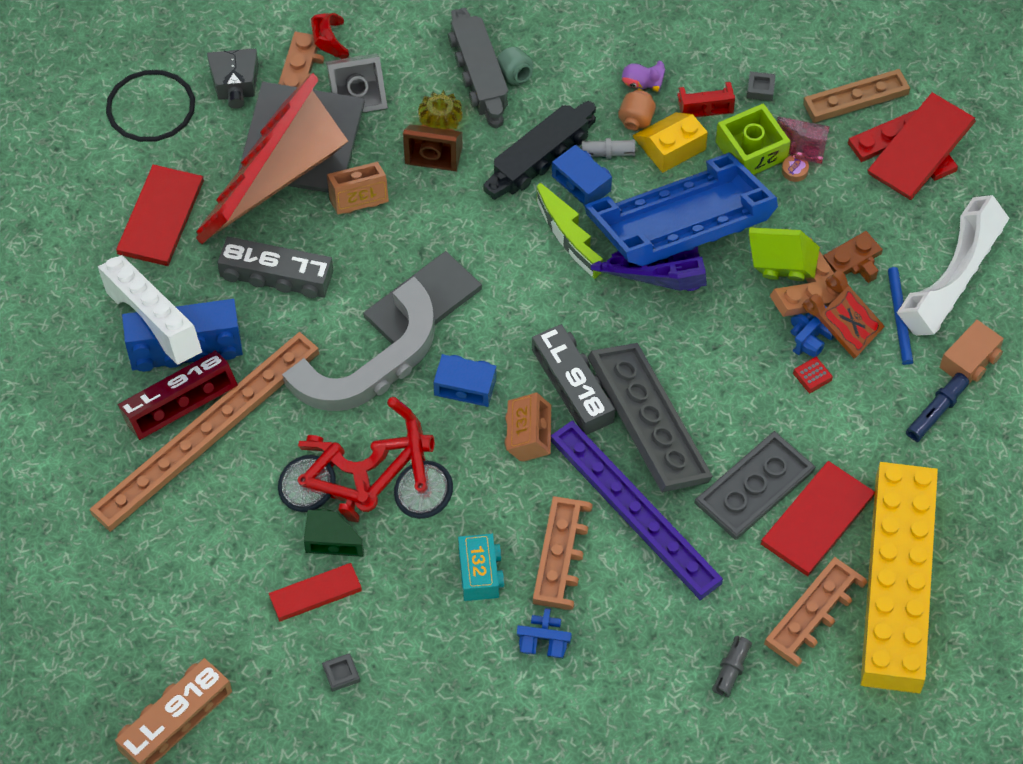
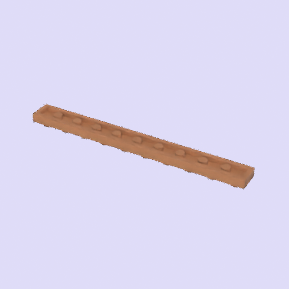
[90,332,319,532]

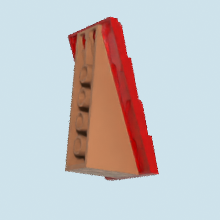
[196,73,348,244]

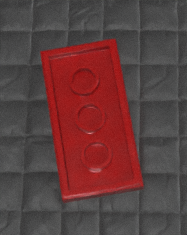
[868,92,976,200]
[116,164,204,266]
[761,461,875,577]

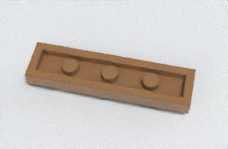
[803,69,910,123]

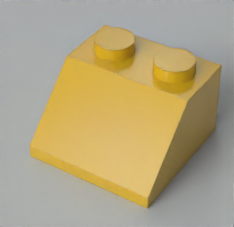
[633,112,708,173]

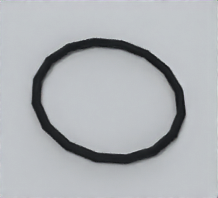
[106,70,195,142]

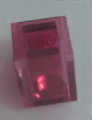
[777,116,830,164]

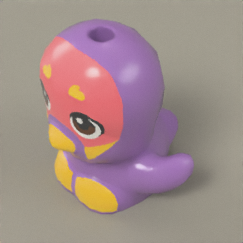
[622,60,666,92]

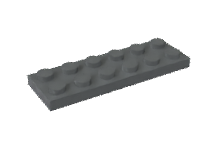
[587,343,713,492]

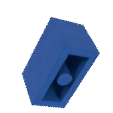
[552,144,612,205]
[433,354,497,407]

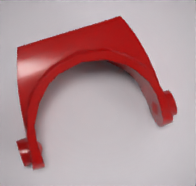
[311,13,349,59]

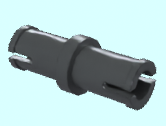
[712,636,752,697]

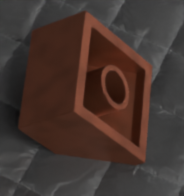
[403,124,463,172]

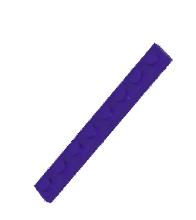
[551,420,723,600]

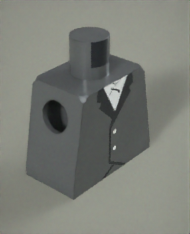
[207,48,259,109]

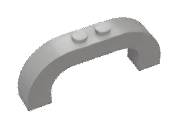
[282,277,435,411]

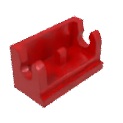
[677,82,735,117]

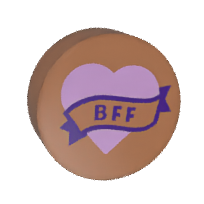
[782,155,809,182]

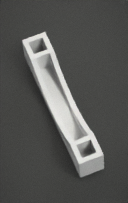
[897,195,1010,336]
[98,255,202,365]

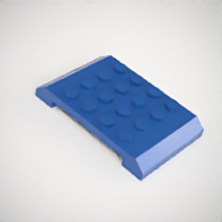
[584,152,778,266]

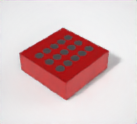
[793,356,833,394]

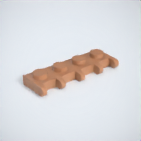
[278,32,324,87]
[533,496,593,610]
[764,557,868,667]

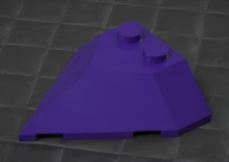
[590,246,707,291]

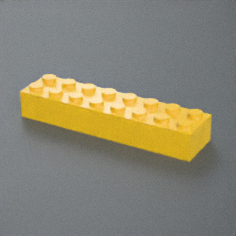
[860,462,938,693]

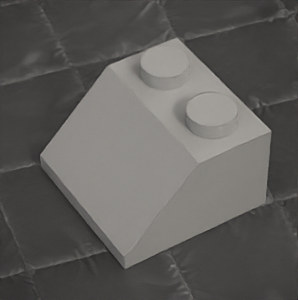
[326,53,388,112]

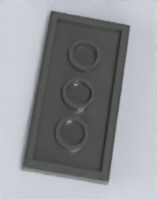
[363,251,482,344]
[695,431,816,540]

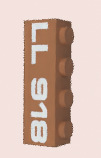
[115,658,232,764]

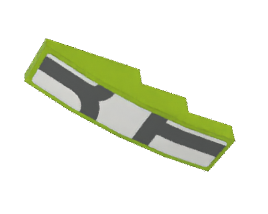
[537,183,603,279]

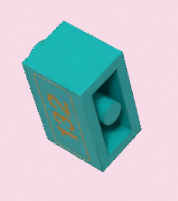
[458,534,504,601]

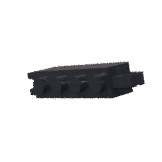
[483,101,596,200]

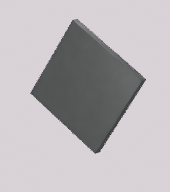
[238,81,365,193]

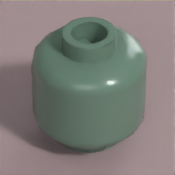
[497,47,534,85]

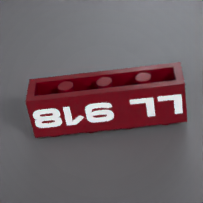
[117,350,238,440]

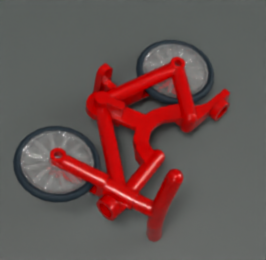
[278,397,453,522]

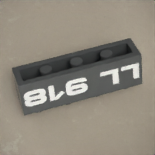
[217,236,333,298]
[532,324,617,435]

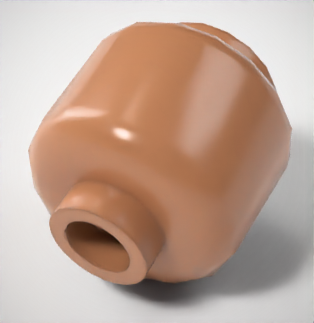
[618,90,656,131]

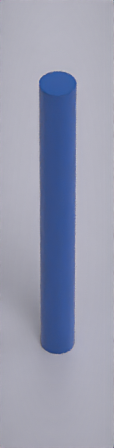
[888,267,913,365]

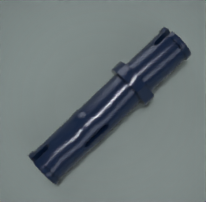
[906,373,969,442]

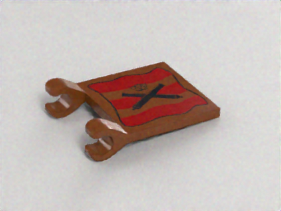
[802,270,885,358]

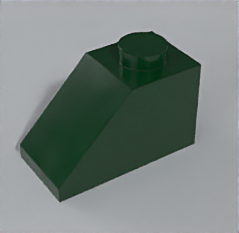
[304,508,364,557]

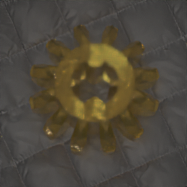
[418,90,463,130]

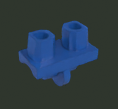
[790,306,835,357]
[517,608,572,659]

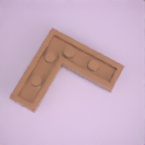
[770,238,840,317]

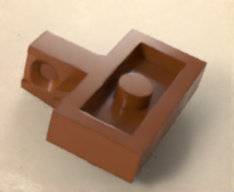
[823,231,883,283]

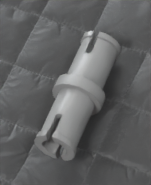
[582,138,635,159]

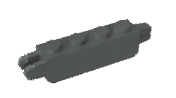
[448,7,508,128]

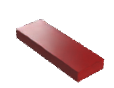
[268,563,362,622]

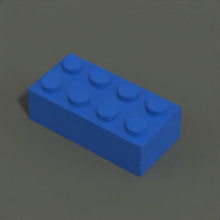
[122,299,243,372]

